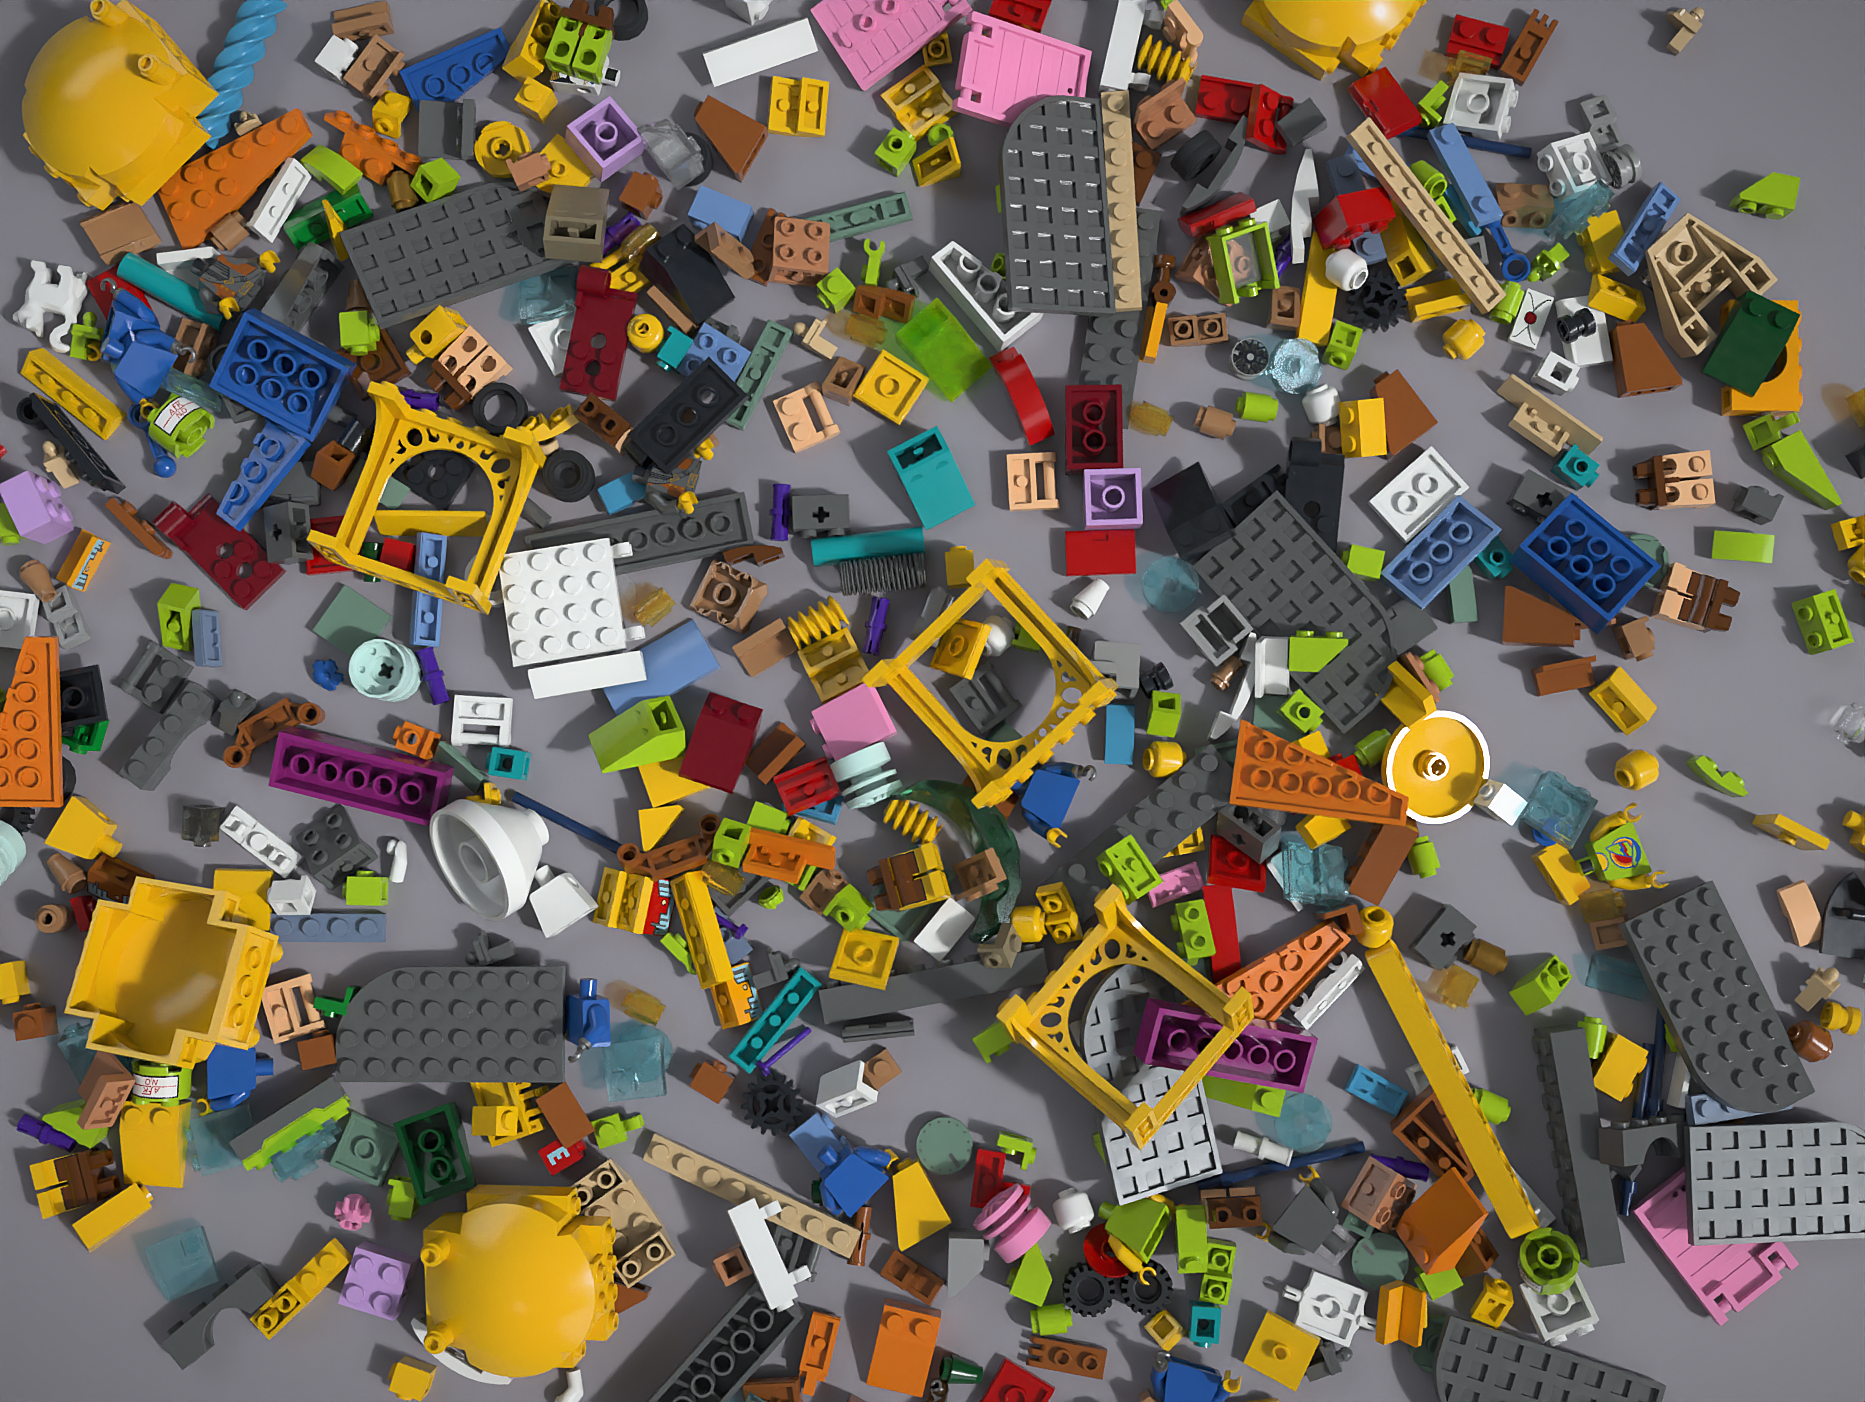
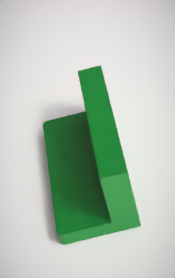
[284,183,374,251]

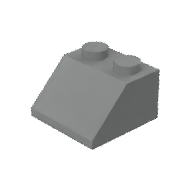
[947,1228,990,1298]

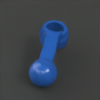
[1483,217,1531,282]
[128,404,177,478]

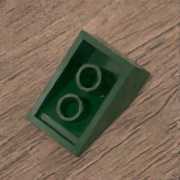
[1701,290,1800,398]
[393,1102,476,1206]

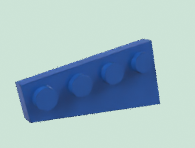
[399,27,510,113]
[216,417,311,532]

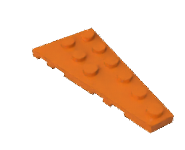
[158,108,313,250]
[0,636,63,807]
[1229,719,1409,827]
[1181,918,1351,1022]

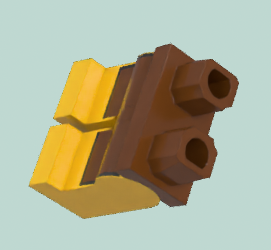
[867,842,952,912]
[29,1147,121,1219]

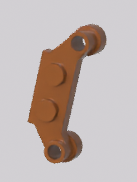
[223,697,325,768]
[617,814,721,882]

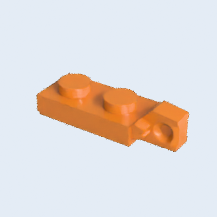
[799,1310,841,1396]

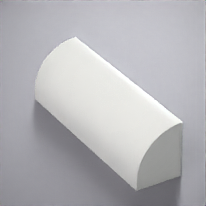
[702,17,818,87]

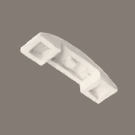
[1207,632,1257,741]
[411,1312,514,1385]

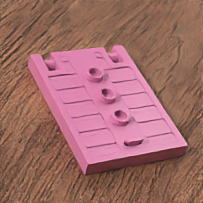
[810,0,973,91]
[951,11,1092,128]
[1631,1166,1799,1326]

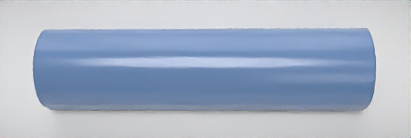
[409,532,447,647]

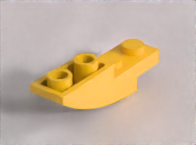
[250,1238,353,1340]

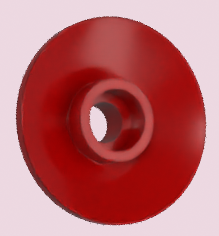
[1083,1223,1132,1278]

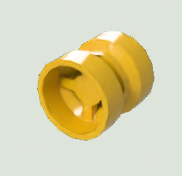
[1820,1001,1861,1036]

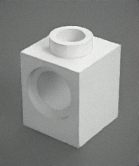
[1473,779,1528,826]

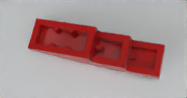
[1201,885,1241,984]

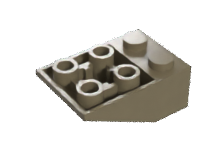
[543,184,610,263]

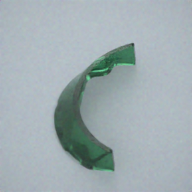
[889,780,1022,944]

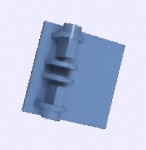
[677,322,751,395]

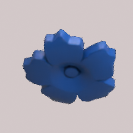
[312,659,345,691]

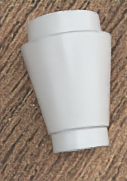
[1070,578,1109,620]

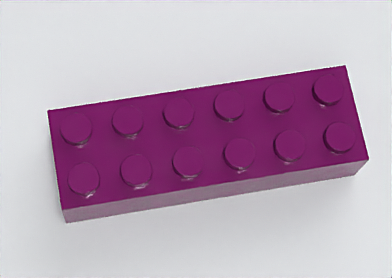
[268,726,454,826]
[1133,998,1318,1093]

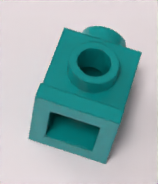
[656,326,694,374]
[1550,444,1600,491]
[1472,536,1514,580]
[485,747,532,781]
[1187,1300,1222,1347]

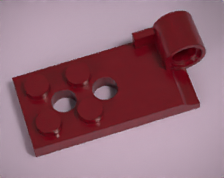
[559,265,638,402]
[152,493,287,611]

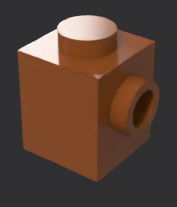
[618,170,663,221]
[311,440,357,491]
[12,1002,59,1041]
[297,1029,337,1070]
[689,1058,736,1104]

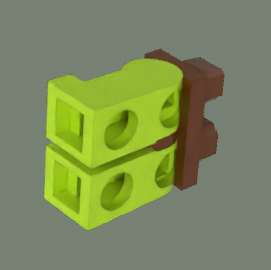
[545,0,615,85]

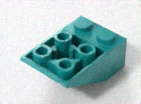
[887,426,976,531]

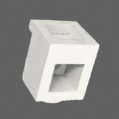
[315,35,359,86]
[1530,351,1580,396]
[267,875,316,915]

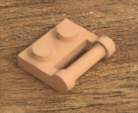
[1162,0,1203,66]
[773,381,841,453]
[1006,452,1060,512]
[262,974,326,1044]

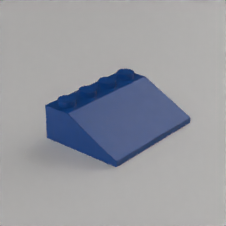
[209,308,357,442]
[1509,493,1661,635]

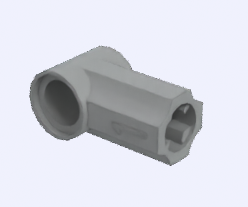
[910,588,954,649]

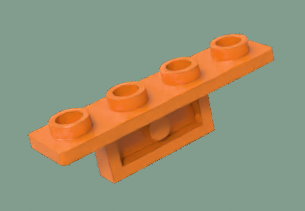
[323,110,424,186]
[742,827,836,884]

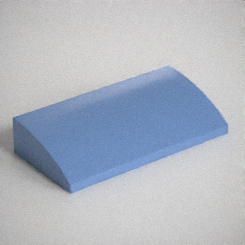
[1380,495,1502,610]
[603,619,721,716]

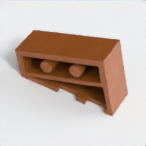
[1344,816,1419,906]
[1390,1084,1476,1183]

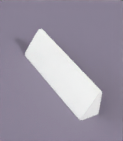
[527,651,647,699]

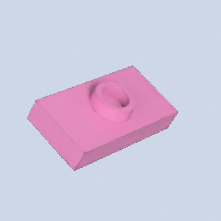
[1147,861,1205,908]

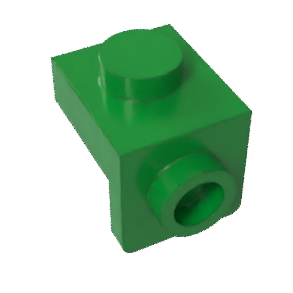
[61,719,110,754]
[313,985,360,1018]

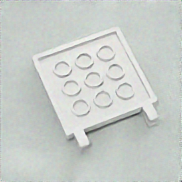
[499,538,645,668]

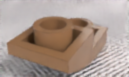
[1168,313,1229,347]

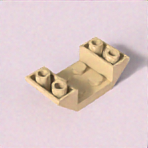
[571,1158,677,1288]

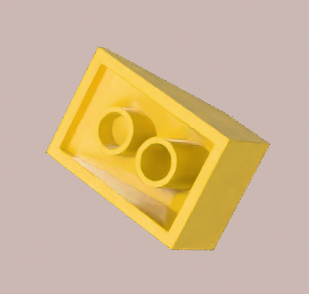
[119,1098,192,1188]

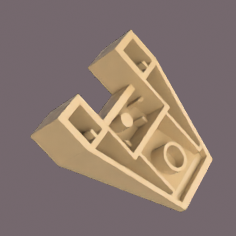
[1645,213,1778,358]

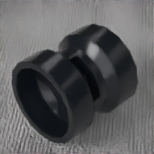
[1556,308,1596,344]
[1139,662,1174,699]

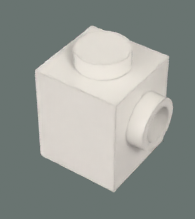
[1246,199,1291,243]

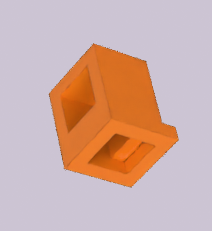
[393,721,442,760]

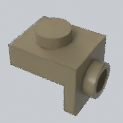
[977,923,1022,968]

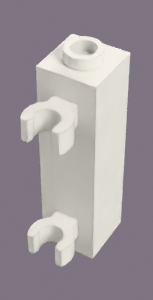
[1098,0,1164,95]
[726,1198,811,1312]

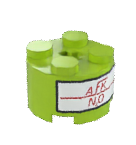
[147,391,215,459]
[131,1058,192,1107]
[1517,1227,1580,1295]

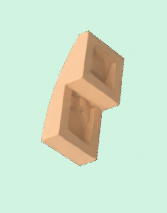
[1776,880,1822,947]

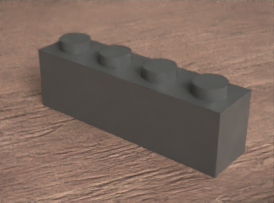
[261,241,345,332]

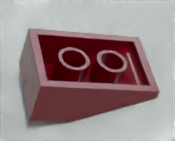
[1064,384,1123,475]
[678,692,763,794]

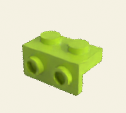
[1170,899,1216,966]

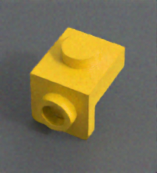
[372,90,413,139]
[1830,514,1865,551]
[788,817,837,846]

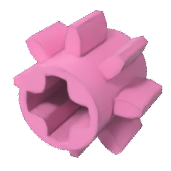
[334,1194,372,1230]

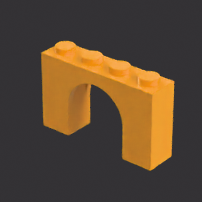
[1720,299,1803,417]

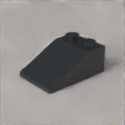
[638,224,735,327]
[1150,461,1237,562]
[11,665,108,733]

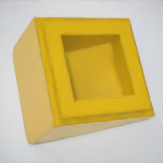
[1144,1308,1188,1351]

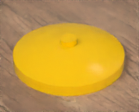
[1381,710,1490,824]

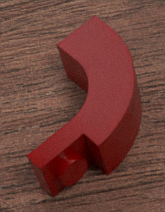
[989,347,1055,445]

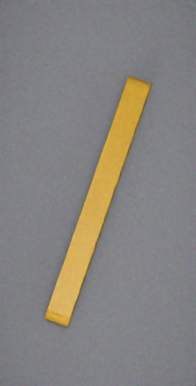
[1365,939,1540,1239]

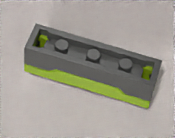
[229,1074,352,1171]

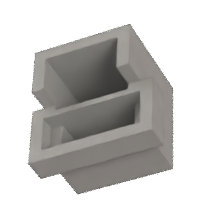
[1179,594,1253,668]
[1090,641,1141,701]

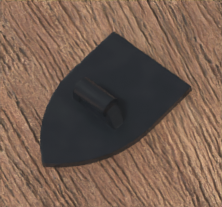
[1819,872,1865,960]

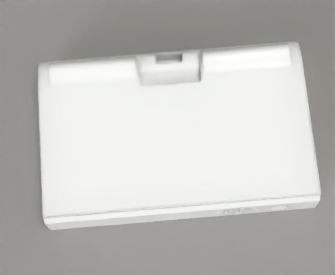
[1555,295,1613,368]

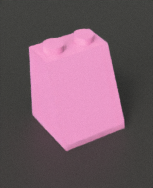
[809,683,898,762]

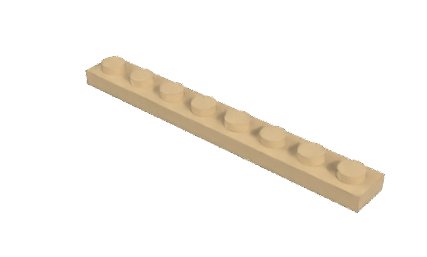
[1101,90,1142,312]
[1345,117,1506,315]
[643,1133,862,1258]

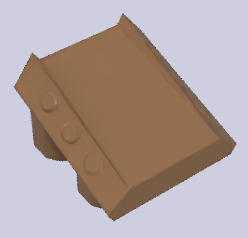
[80,200,162,266]
[690,559,768,634]

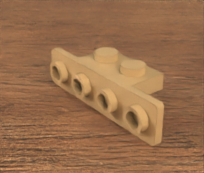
[1497,374,1603,458]

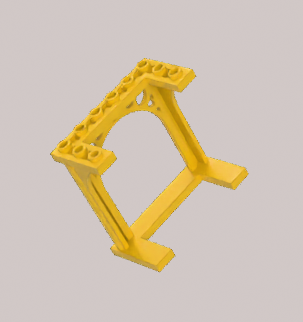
[307,381,547,615]
[861,558,1119,809]
[996,884,1254,1151]

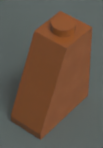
[694,95,768,182]
[1608,320,1683,398]
[1369,369,1438,461]
[1502,586,1581,648]

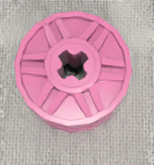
[973,1183,1051,1263]

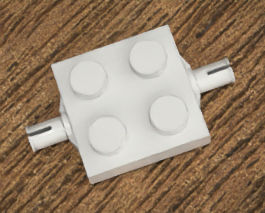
[1282,1269,1377,1347]

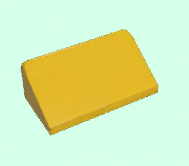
[1588,273,1646,323]

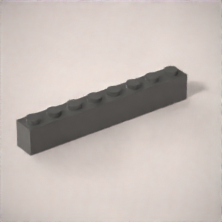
[818,943,1049,1024]

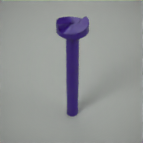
[715,913,748,940]
[755,1027,812,1077]

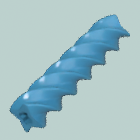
[196,0,288,151]

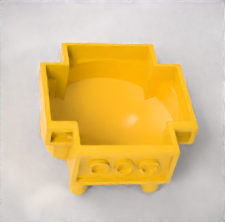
[22,0,219,211]
[1241,0,1427,81]
[64,876,283,1070]
[420,1184,619,1377]

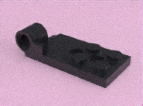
[621,357,749,475]
[16,392,126,495]
[337,418,477,511]
[1283,437,1345,554]

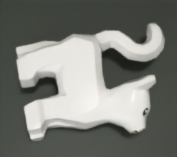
[13,260,92,353]

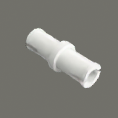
[1233,1131,1294,1166]

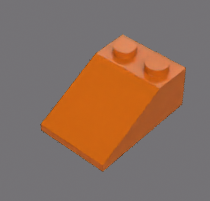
[1395,1167,1489,1275]
[866,1298,941,1398]

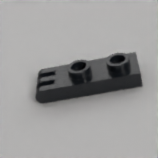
[1222,464,1285,528]

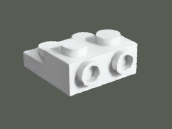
[1443,72,1518,140]
[1537,132,1613,203]
[1518,1273,1599,1347]

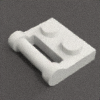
[451,695,513,749]

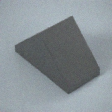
[1274,97,1328,148]

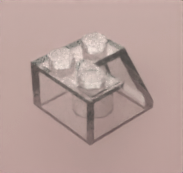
[637,119,704,191]

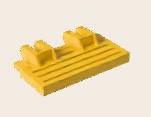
[470,1082,549,1147]

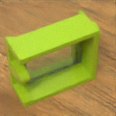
[1206,218,1280,304]

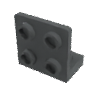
[418,99,476,161]
[296,805,378,890]

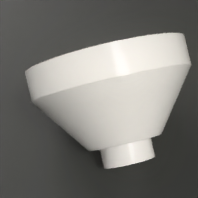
[430,799,549,922]

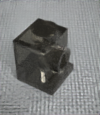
[182,804,225,847]

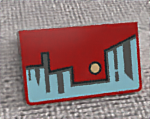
[636,873,675,937]

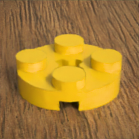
[474,121,532,178]

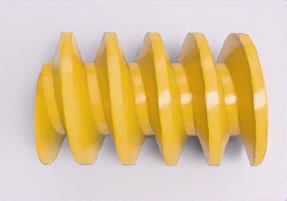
[1136,34,1198,86]
[787,595,850,651]
[883,790,945,845]

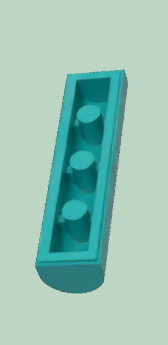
[117,252,227,333]
[811,526,925,567]
[728,966,822,1074]

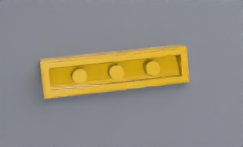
[1295,231,1338,347]
[20,348,126,440]
[374,510,491,537]
[670,871,734,990]

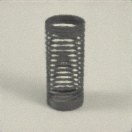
[839,552,927,597]

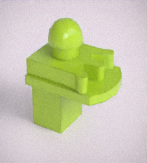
[1526,243,1570,282]
[70,311,105,360]

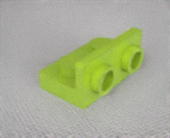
[1792,589,1854,655]
[1096,834,1163,905]

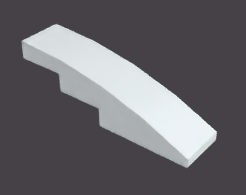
[1290,148,1319,264]

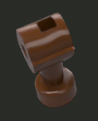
[1149,254,1176,308]

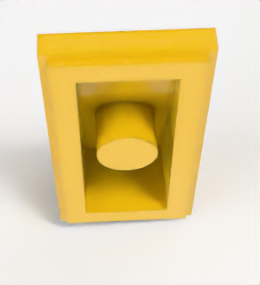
[322,199,349,261]

